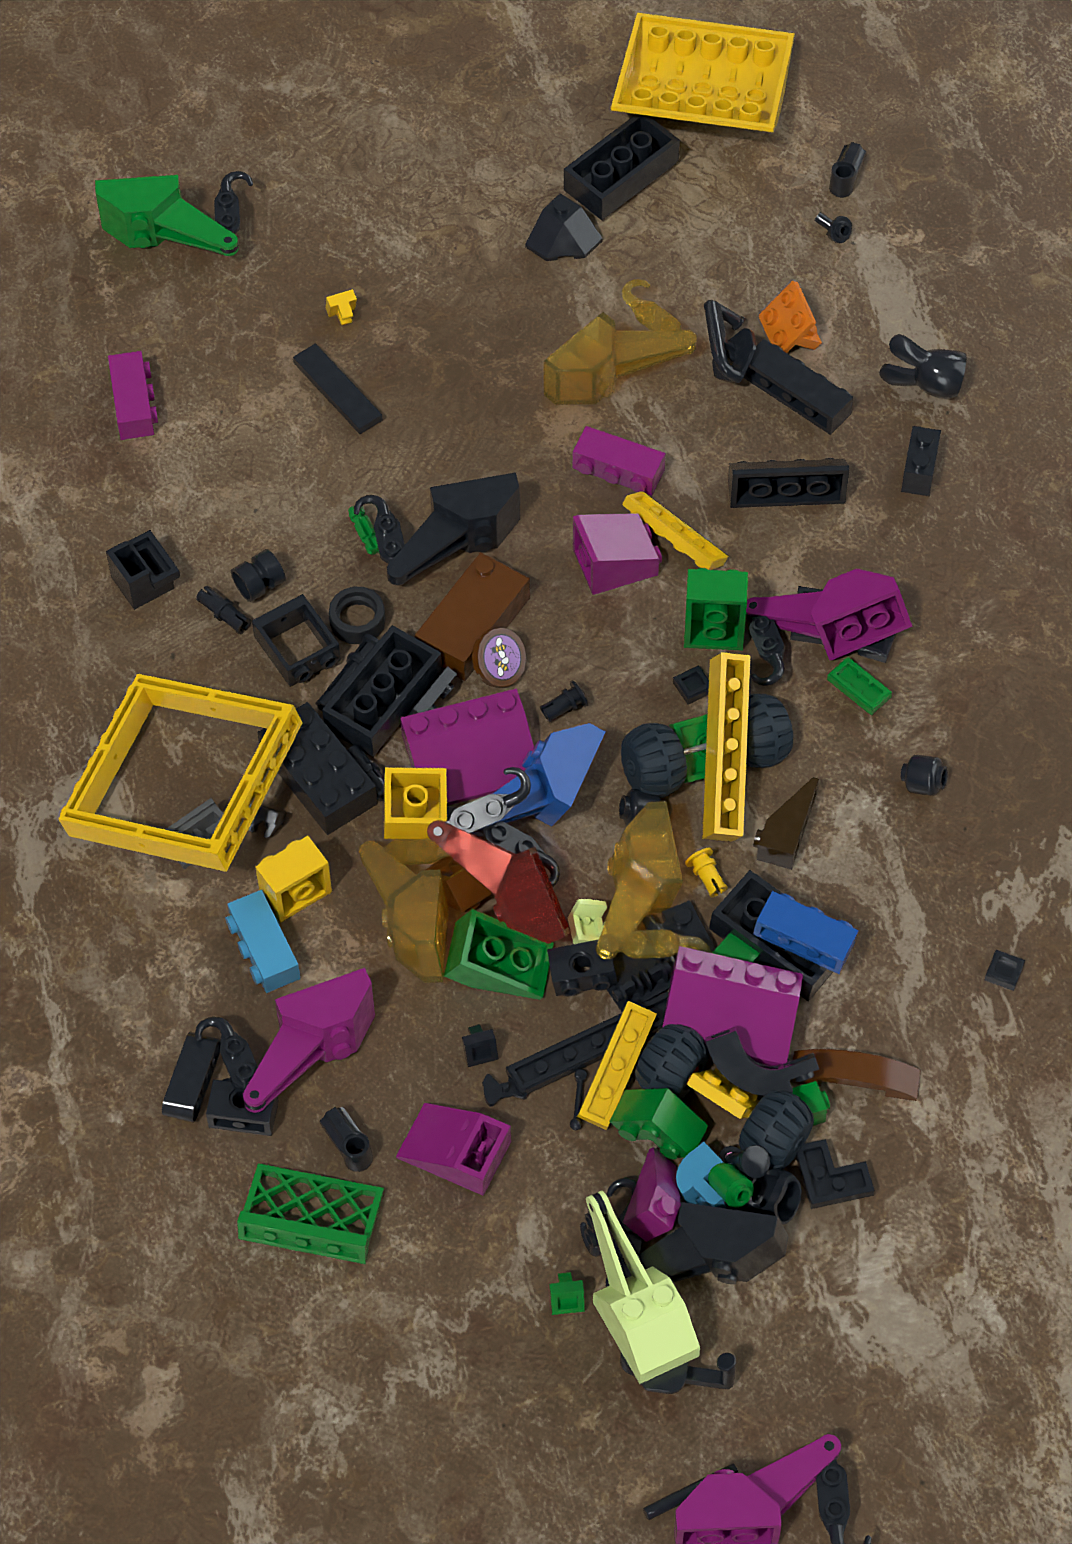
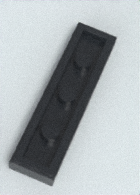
[293,343,383,434]

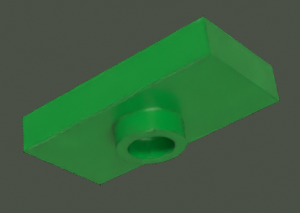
[827,657,892,716]

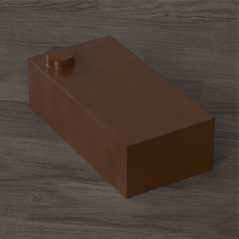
[415,552,530,681]

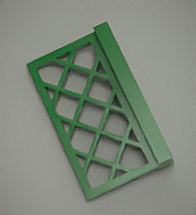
[237,1163,384,1264]

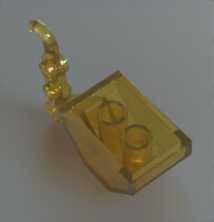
[544,279,697,405]
[596,801,711,959]
[359,831,473,983]

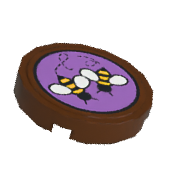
[472,628,526,687]

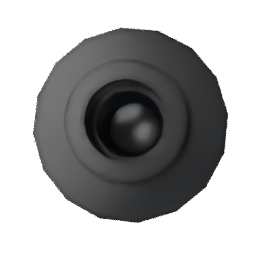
[814,212,852,243]

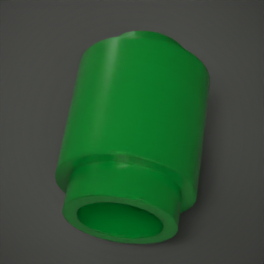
[708,1163,754,1208]

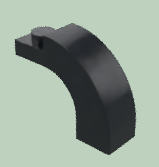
[705,1027,819,1096]

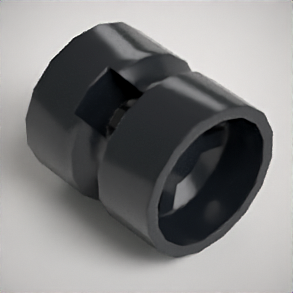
[231,549,286,602]

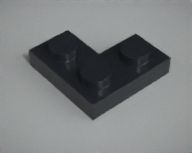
[796,1139,875,1209]

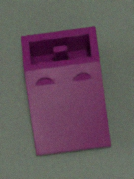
[396,1103,511,1196]

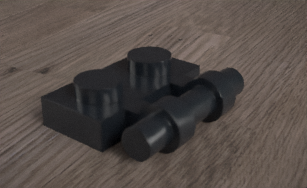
[642,900,715,973]

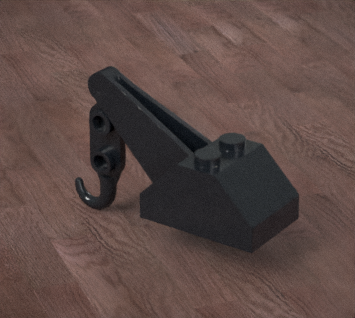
[354,472,520,585]
[606,1178,789,1287]

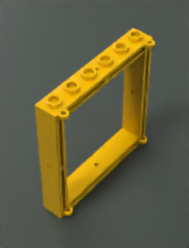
[58,674,302,872]

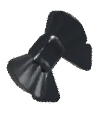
[482,1074,528,1107]

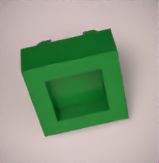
[549,1272,585,1315]

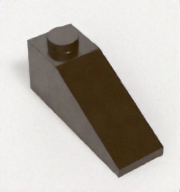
[753,777,819,870]

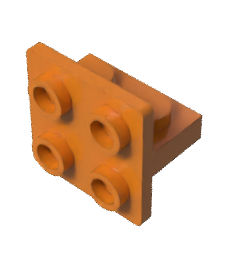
[759,281,822,353]

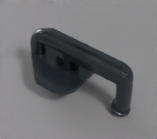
[704,300,756,383]
[620,1352,736,1394]

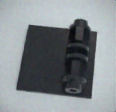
[606,936,672,1012]

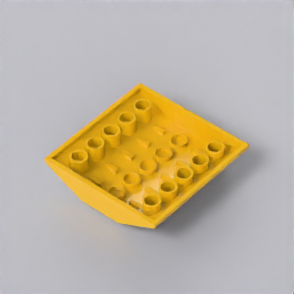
[611,13,795,132]

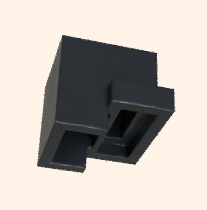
[106,530,180,610]

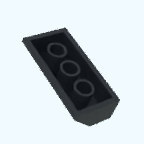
[728,458,849,508]

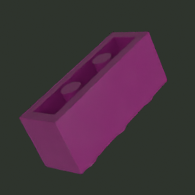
[108,351,158,440]
[572,426,666,496]

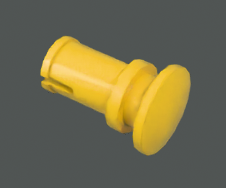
[685,848,728,898]

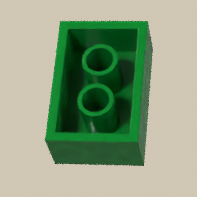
[684,568,748,651]

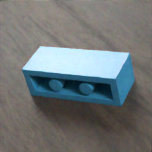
[225,890,301,993]

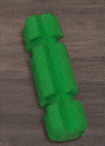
[348,506,379,555]

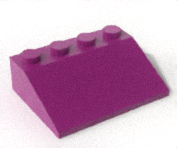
[400,688,534,806]
[662,946,803,1065]

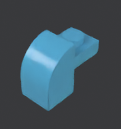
[676,1142,727,1209]

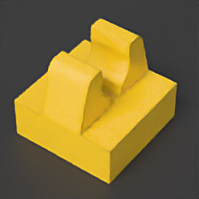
[325,289,357,325]

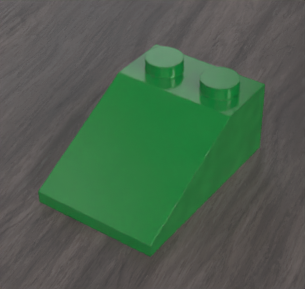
[444,909,554,1000]

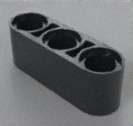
[162,1031,221,1123]

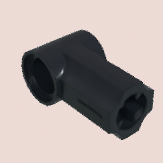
[829,142,866,198]
[320,1107,373,1172]

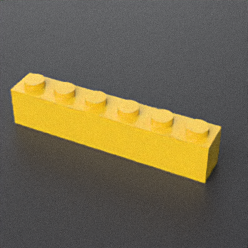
[702,652,750,842]

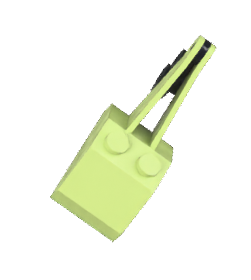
[580,1190,700,1384]

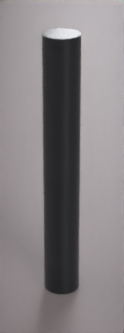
[643,1463,739,1520]

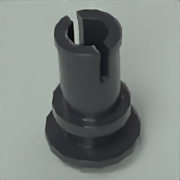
[540,680,588,723]
[724,1145,770,1178]

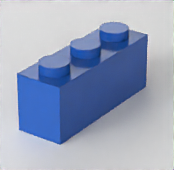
[753,891,859,974]

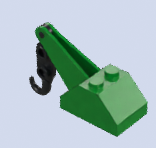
[95,171,253,256]

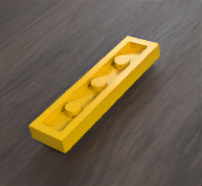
[622,491,728,570]
[577,1001,657,1130]

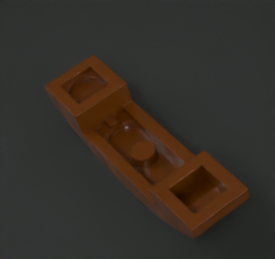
[790,1049,921,1101]

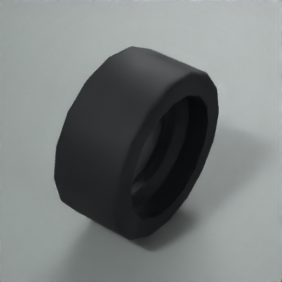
[329,586,385,645]

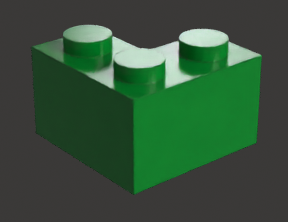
[609,1088,708,1160]

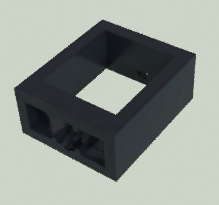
[252,594,341,687]

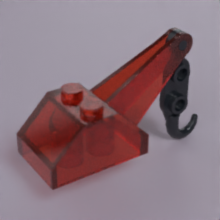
[427,767,571,944]

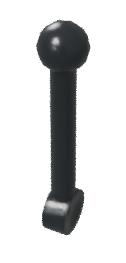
[570,1069,587,1131]

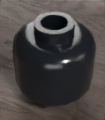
[901,755,948,796]
[619,789,666,830]

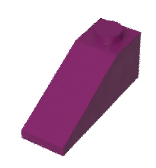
[623,1147,681,1242]

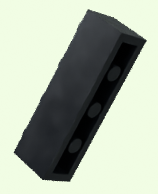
[743,339,853,435]

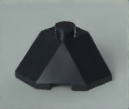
[525,193,603,261]

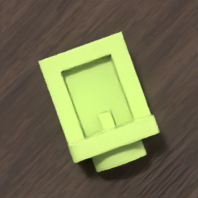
[568,899,607,944]

